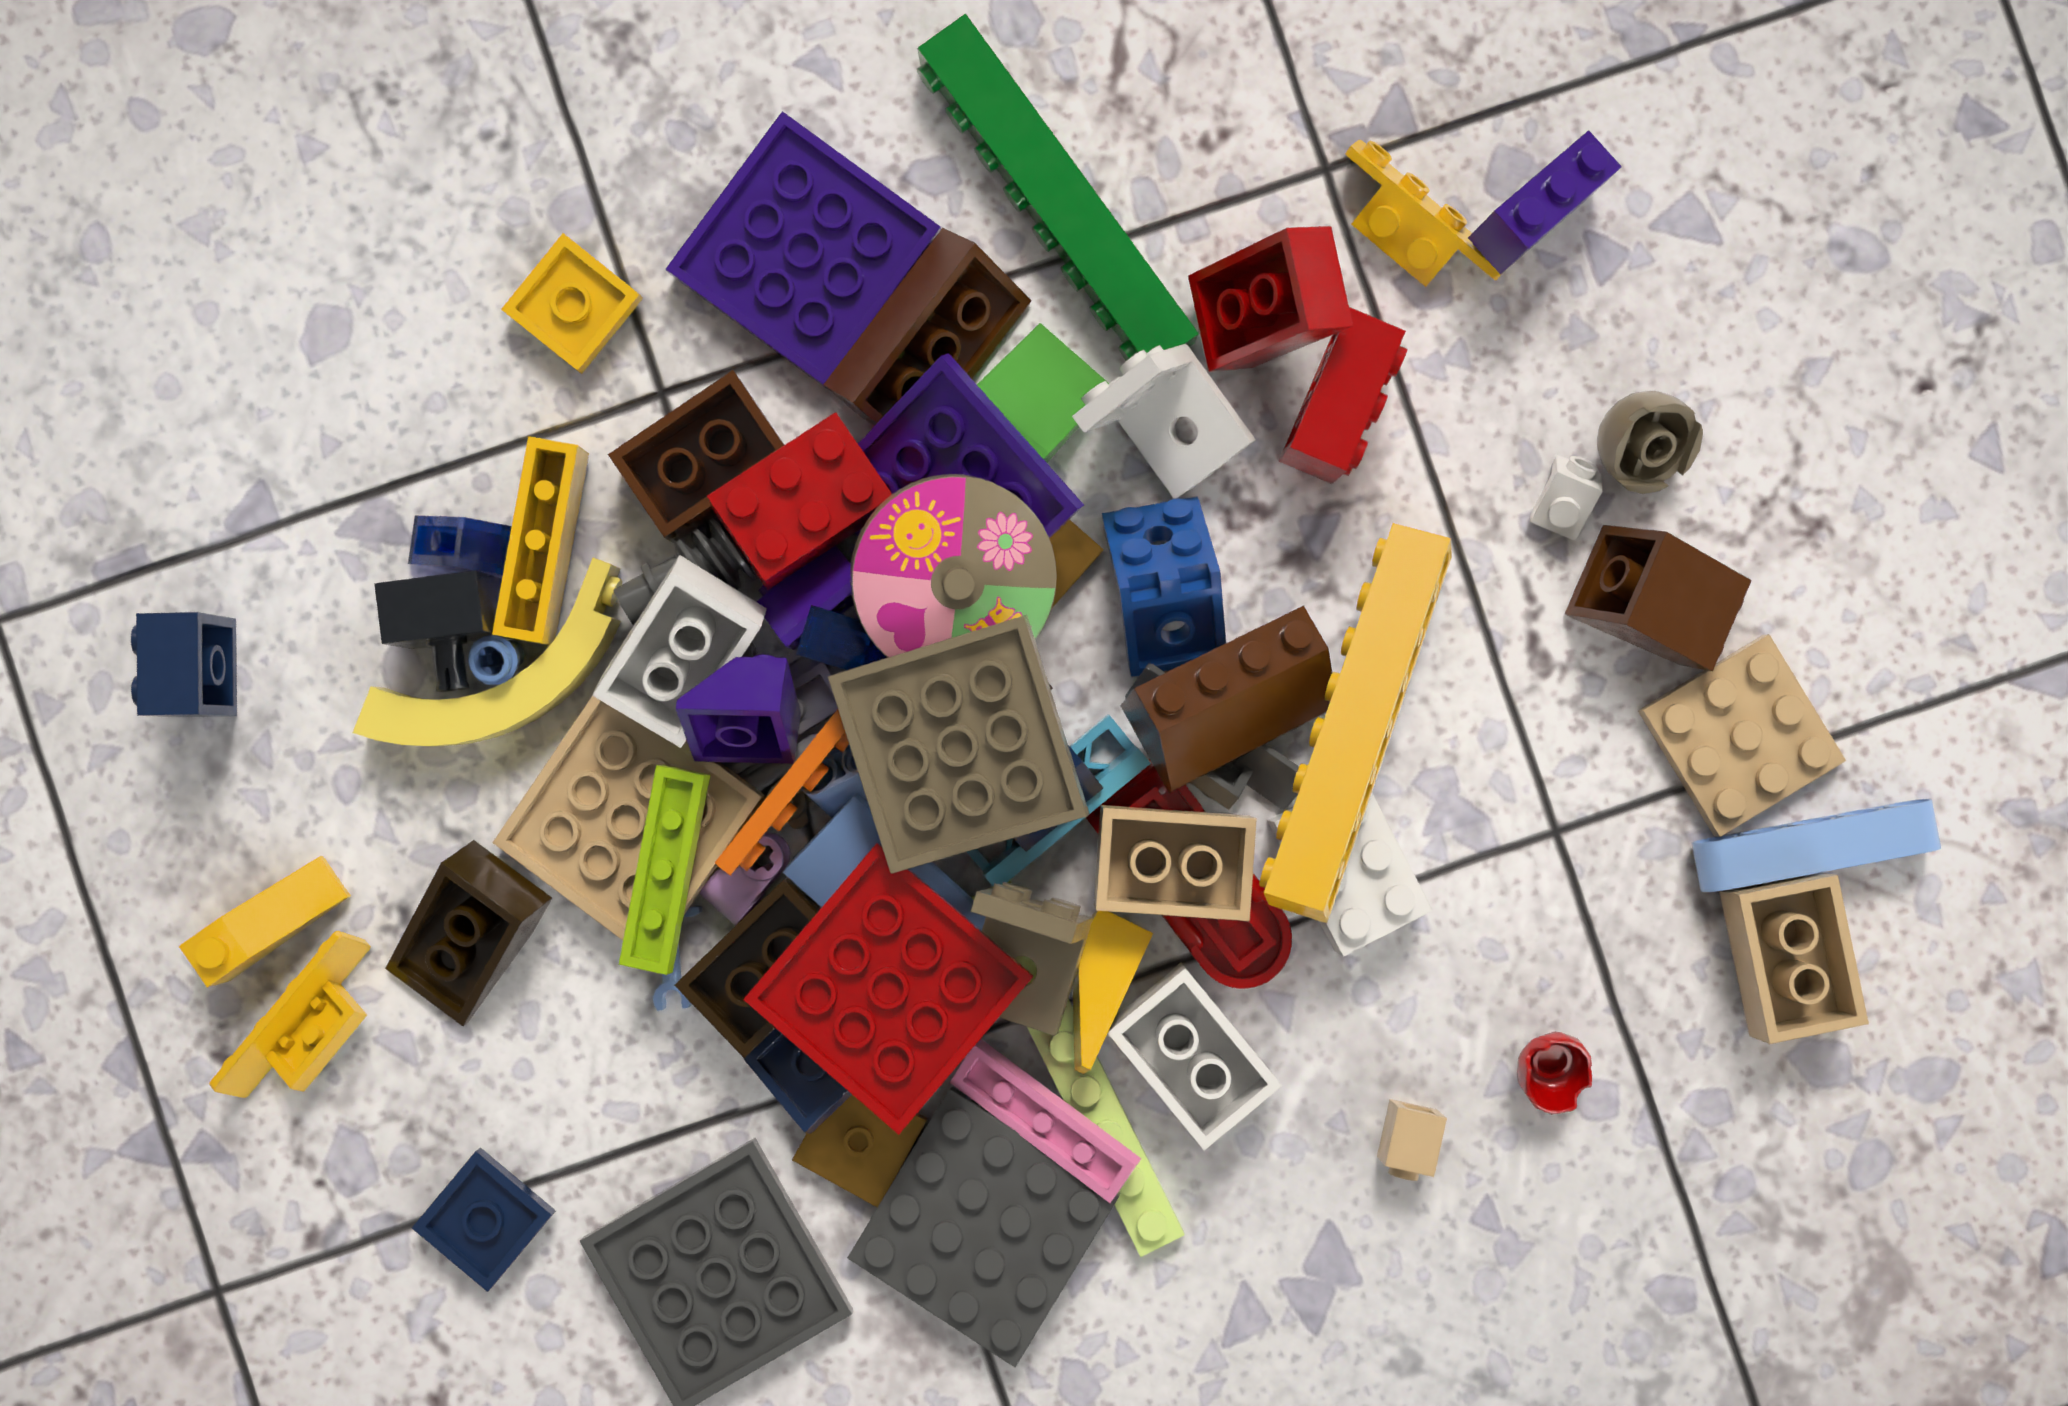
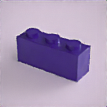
[1468,130,1622,275]

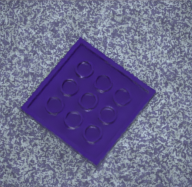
[666,111,941,388]
[855,353,1084,539]

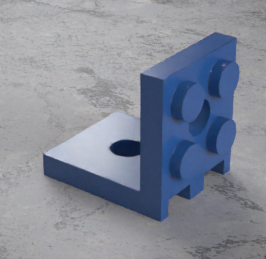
[1101,496,1226,677]

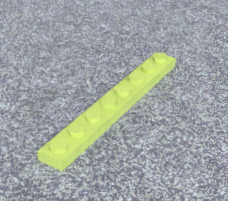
[971,880,1185,1257]

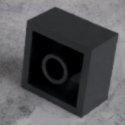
[374,570,502,692]

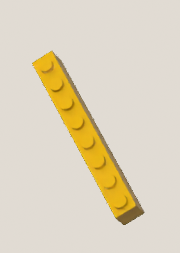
[1259,523,1452,923]

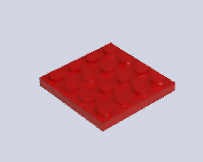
[743,843,1034,1135]

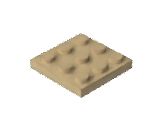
[1638,634,1846,837]

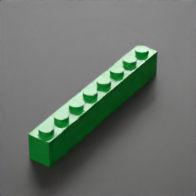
[916,13,1199,361]

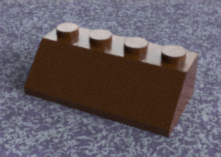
[823,228,1032,426]
[1120,605,1332,793]

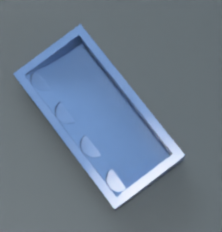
[783,793,986,931]

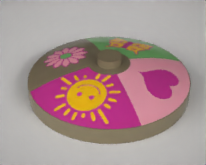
[850,474,1057,657]

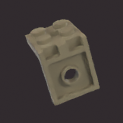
[971,882,1093,1036]

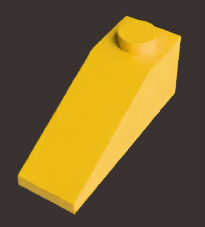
[179,856,351,988]
[1073,910,1153,1074]

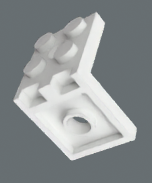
[1072,344,1256,499]

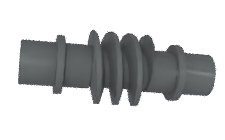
[613,517,757,626]

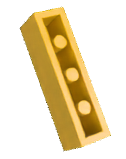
[492,436,589,645]

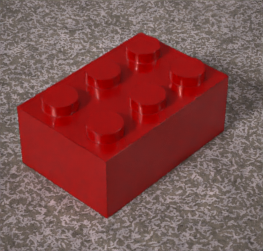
[1188,226,1353,372]
[1278,307,1408,484]
[707,412,892,590]

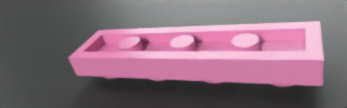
[950,1039,1142,1203]

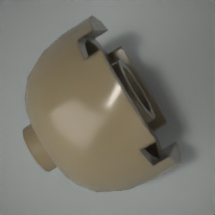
[1597,390,1703,494]

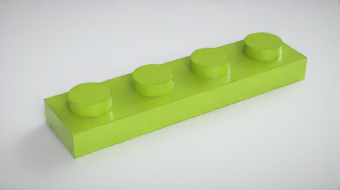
[618,765,710,975]

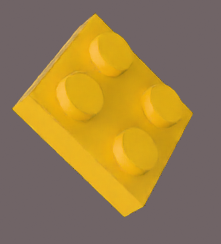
[501,233,643,374]

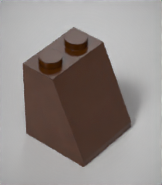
[1565,525,1752,672]

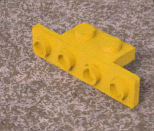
[1345,139,1503,287]
[209,931,371,1098]

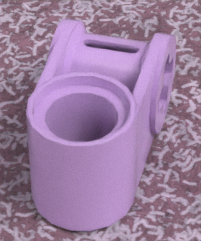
[699,832,791,926]

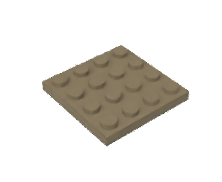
[828,615,1089,874]

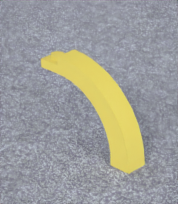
[352,557,623,746]

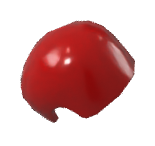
[1517,1031,1592,1115]

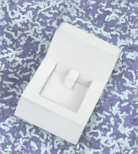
[1530,455,1603,541]

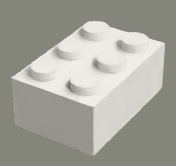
[592,555,767,748]
[1268,793,1433,957]
[1108,963,1282,1151]

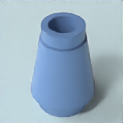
[468,635,525,685]

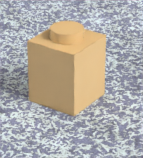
[1377,1099,1447,1181]

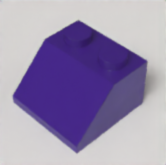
[756,545,854,650]
[675,654,801,764]

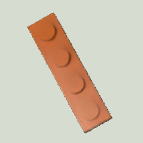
[715,709,849,876]

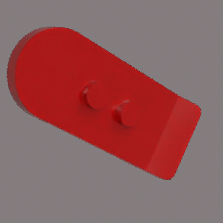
[1086,758,1292,989]

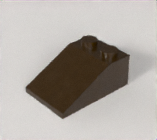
[385,840,552,1026]

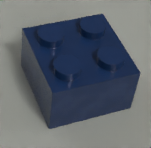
[131,612,237,717]

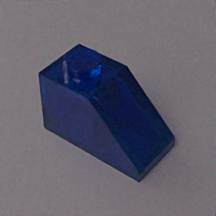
[408,515,512,576]

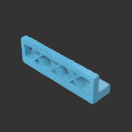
[967,714,1151,886]

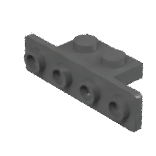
[1125,663,1299,810]

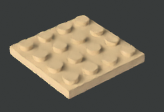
[492,696,766,940]

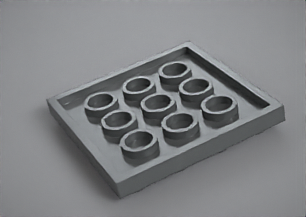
[847,1086,1120,1367]
[580,1138,853,1406]

